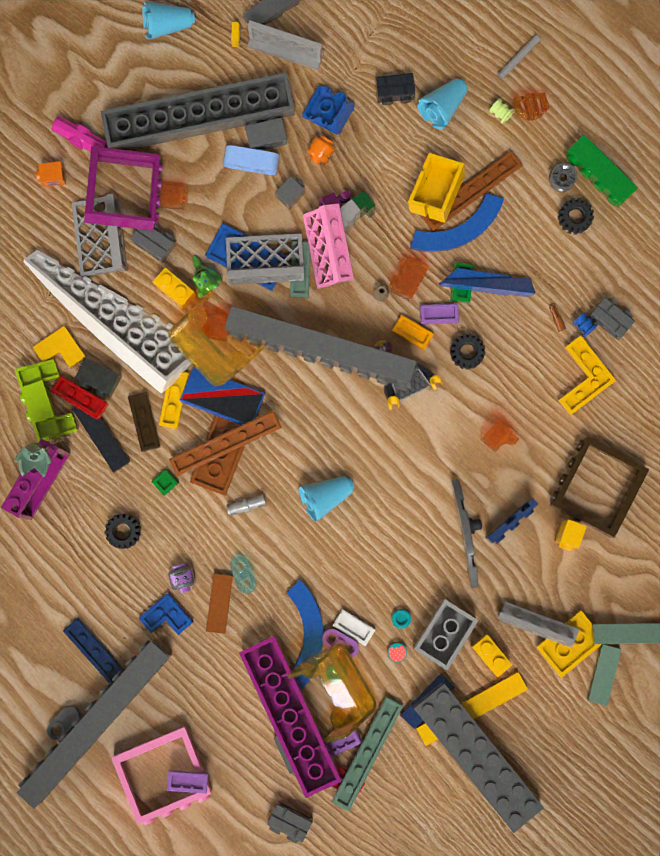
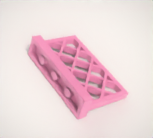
[303,204,354,289]

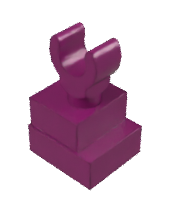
[318,190,352,208]

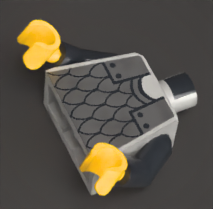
[384,354,443,410]

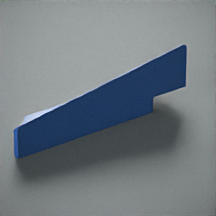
[439,268,535,297]

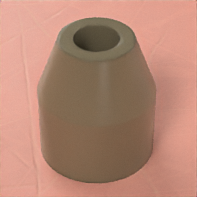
[374,285,389,301]

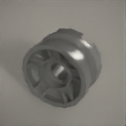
[549,163,577,192]

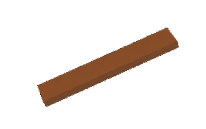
[421,150,523,232]
[169,410,282,476]

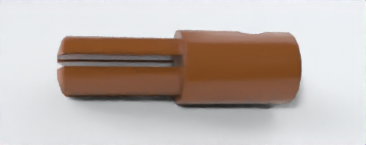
[549,305,566,332]

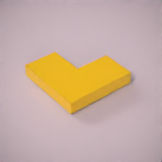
[33,326,86,368]

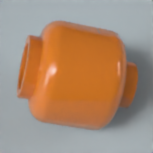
[307,135,335,164]

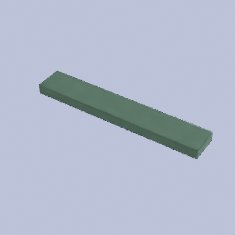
[331,696,403,812]

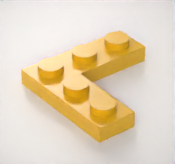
[558,336,616,415]

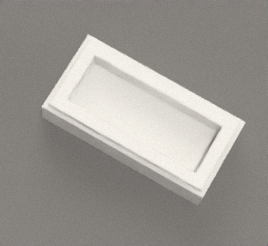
[332,609,375,646]

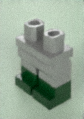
[340,191,375,233]

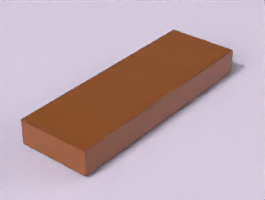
[206,573,233,634]

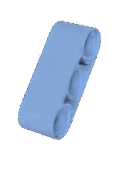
[223,145,280,175]

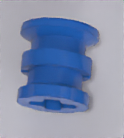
[573,312,598,337]

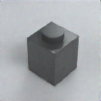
[275,177,305,210]

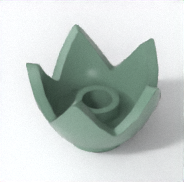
[14,443,51,477]

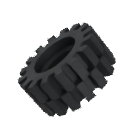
[558,198,594,235]
[450,334,486,370]
[104,514,141,549]

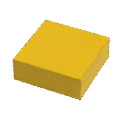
[231,22,240,47]

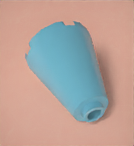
[142,1,195,39]
[417,79,468,129]
[298,476,354,521]

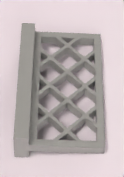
[247,20,324,71]
[72,193,128,277]
[226,234,304,285]

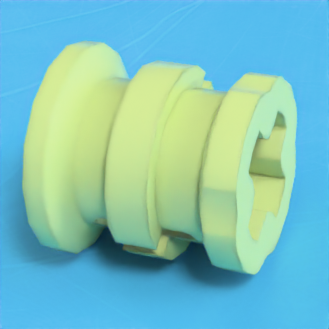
[489,99,515,124]

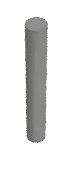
[497,35,541,80]

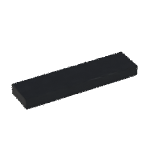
[72,407,130,473]

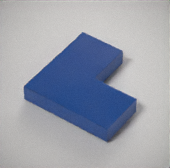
[138,593,193,635]

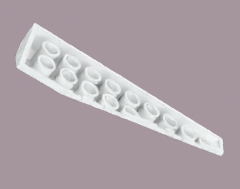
[23,250,203,394]

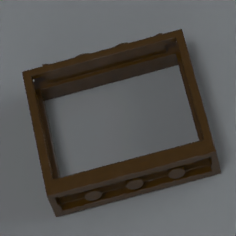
[549,437,649,538]

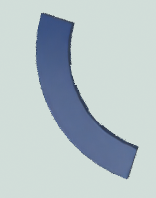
[410,193,504,252]
[286,580,324,689]

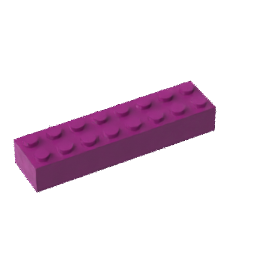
[239,635,343,798]

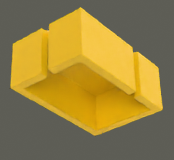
[408,153,466,223]

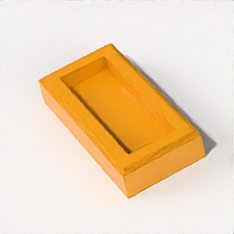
[392,314,434,351]

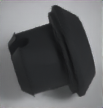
[469,517,483,534]

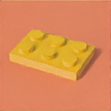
[536,610,602,678]

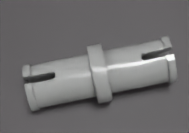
[226,494,267,516]

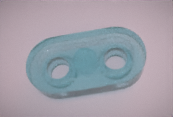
[231,556,257,594]

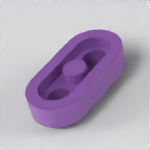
[322,629,359,658]

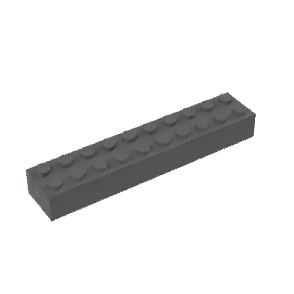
[100,73,295,150]
[224,306,418,391]
[16,640,172,809]

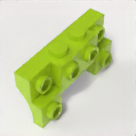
[14,359,78,442]

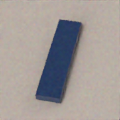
[63,618,125,685]

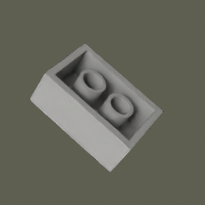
[413,599,478,670]

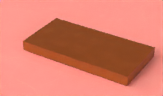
[190,416,245,496]

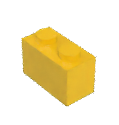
[153,268,196,310]
[555,519,587,551]
[470,634,512,677]

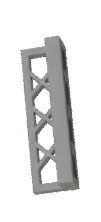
[498,602,579,648]

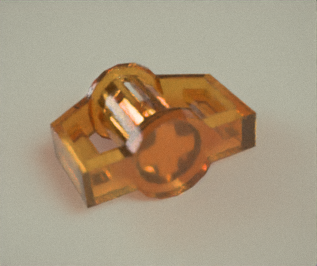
[512,92,549,121]

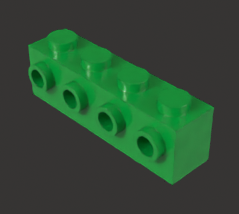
[566,135,638,208]

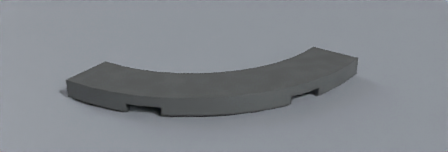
[451,479,479,588]

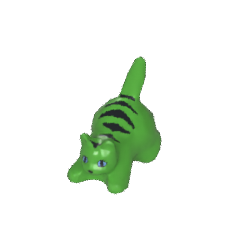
[192,255,222,298]

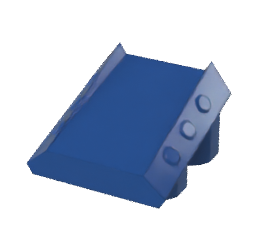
[302,85,355,135]

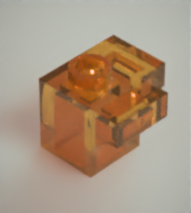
[481,420,519,452]

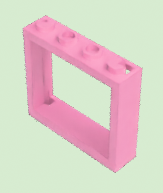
[111,726,212,825]

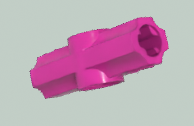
[51,116,108,153]

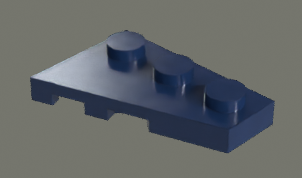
[486,498,538,544]

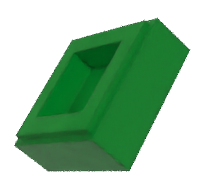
[151,469,179,496]

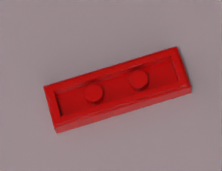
[51,375,109,420]

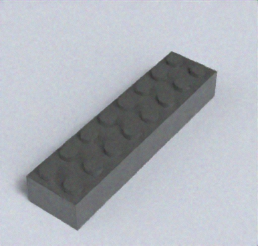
[412,682,544,833]

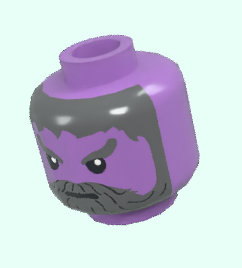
[168,564,196,593]

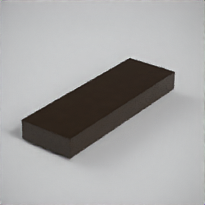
[128,392,161,452]

